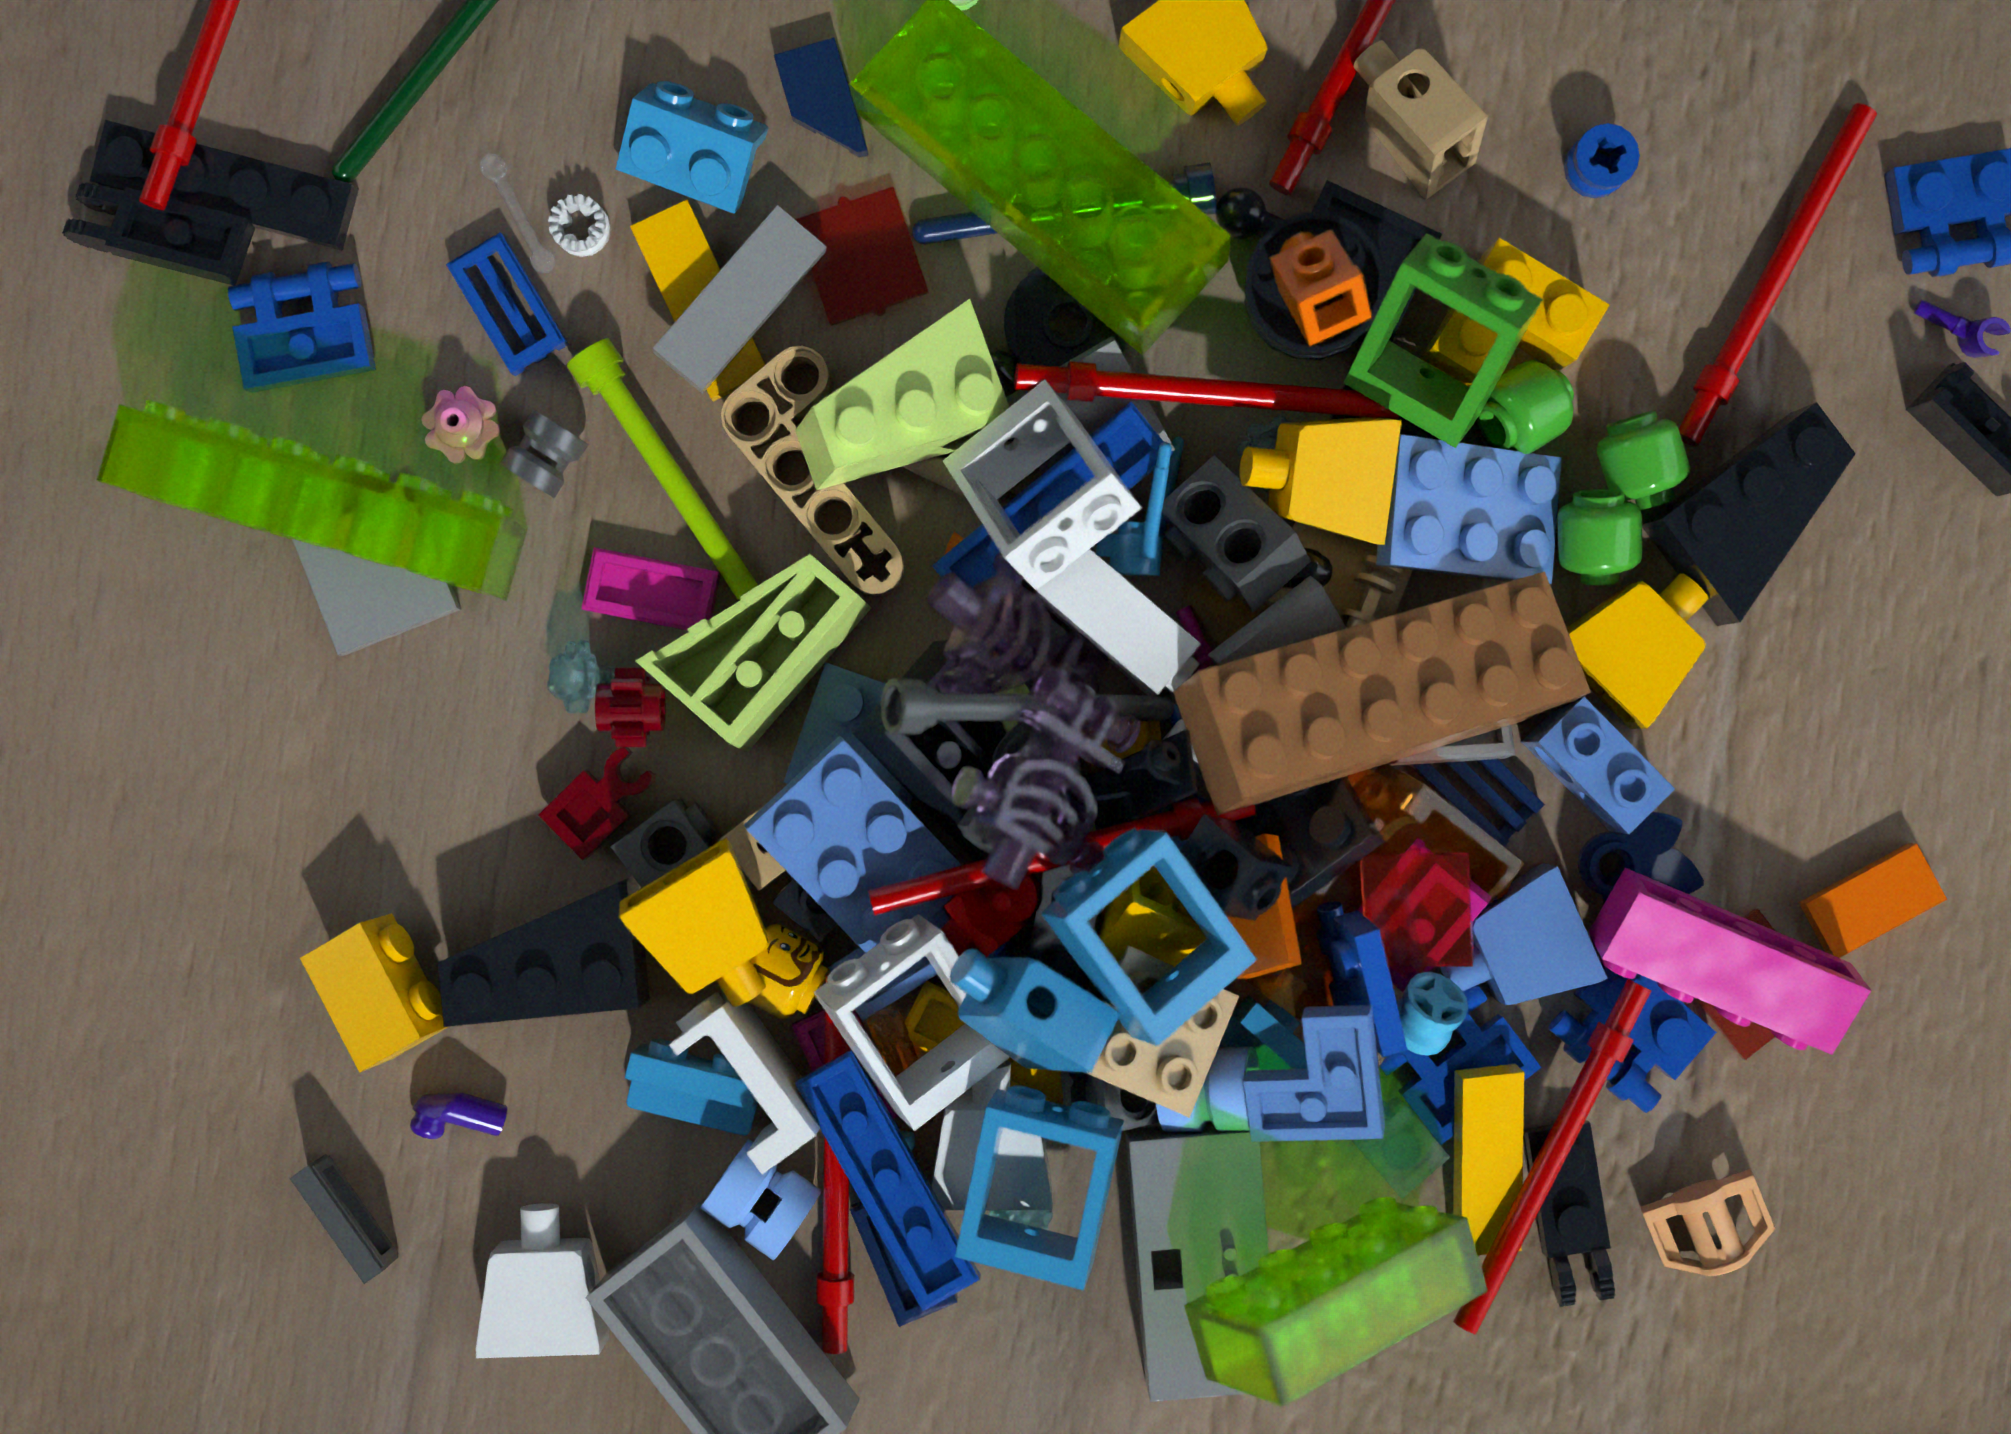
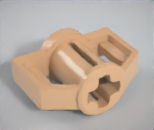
[1641,1169,1775,1276]

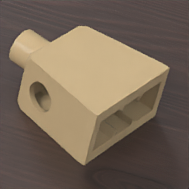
[1354,40,1488,200]

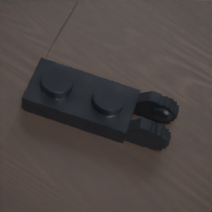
[62,182,255,286]
[1523,1120,1615,1307]

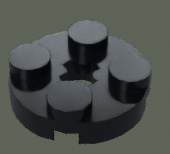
[1004,258,1132,367]

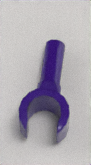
[1914,299,2011,358]

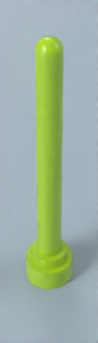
[566,338,758,601]

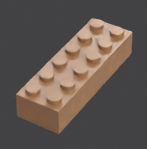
[1173,571,1591,816]

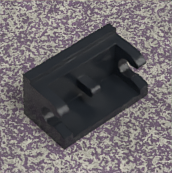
[1906,362,2011,497]

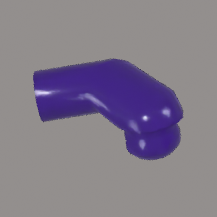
[410,1093,508,1139]

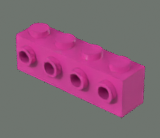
[1589,868,1871,1055]

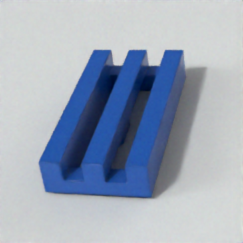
[446,232,569,376]

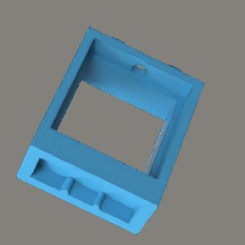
[1041,829,1257,1047]
[955,1086,1124,1290]

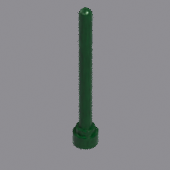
[331,0,499,183]

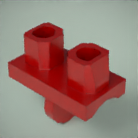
[940,874,1041,957]

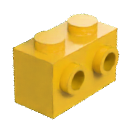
[300,913,448,1073]

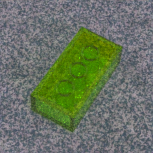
[1184,1197,1488,1407]

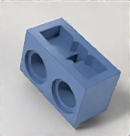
[1521,696,1675,834]

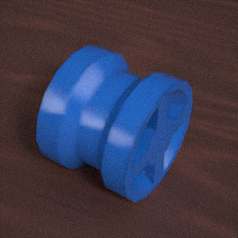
[1564,123,1640,199]

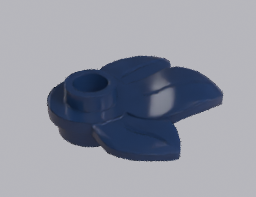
[1578,812,1704,905]

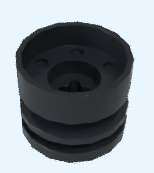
[1244,212,1386,361]

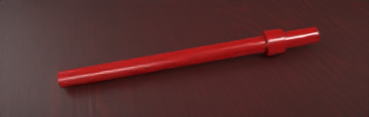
[139,0,240,210]
[1269,0,1396,195]
[1678,103,1877,446]
[1014,361,1399,419]
[868,797,1256,916]
[816,973,855,1354]
[1453,979,1651,1334]

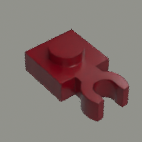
[538,747,656,861]

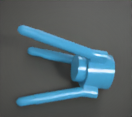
[1096,436,1184,576]

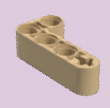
[721,346,905,597]

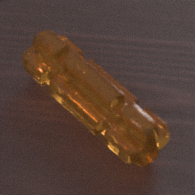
[867,1006,939,1128]

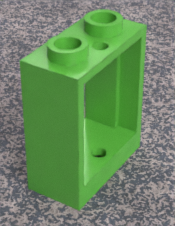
[1344,234,1543,448]

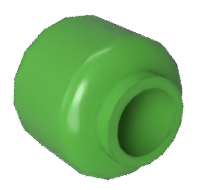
[1477,360,1574,454]
[1597,410,1690,510]
[1557,489,1642,585]

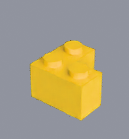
[1420,237,1610,387]

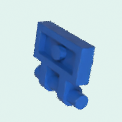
[1884,148,2011,277]
[228,261,376,393]
[1316,901,1408,1058]
[1548,962,1717,1113]
[1377,985,1542,1145]

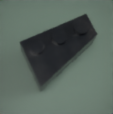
[1642,402,1856,626]
[852,638,1053,862]
[438,876,650,1027]

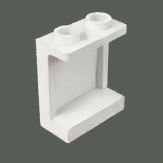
[669,991,820,1174]

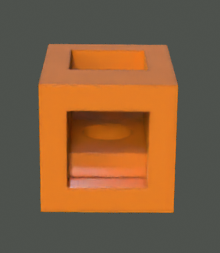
[1270,229,1372,346]

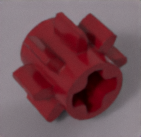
[595,667,666,747]

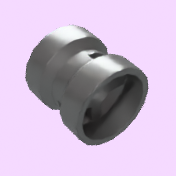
[499,410,588,498]

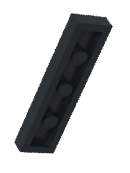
[89,120,359,251]

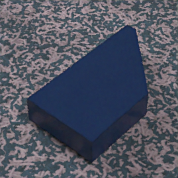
[774,37,868,158]

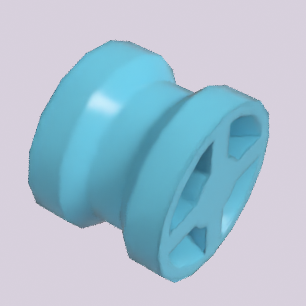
[1397,972,1468,1056]

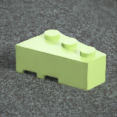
[795,299,1009,491]
[635,554,871,752]

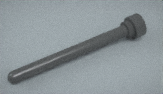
[881,679,1174,734]

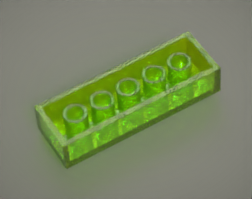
[849,0,1231,356]
[96,400,528,601]

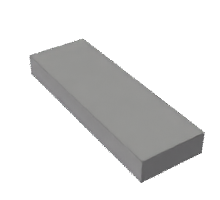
[653,205,827,394]

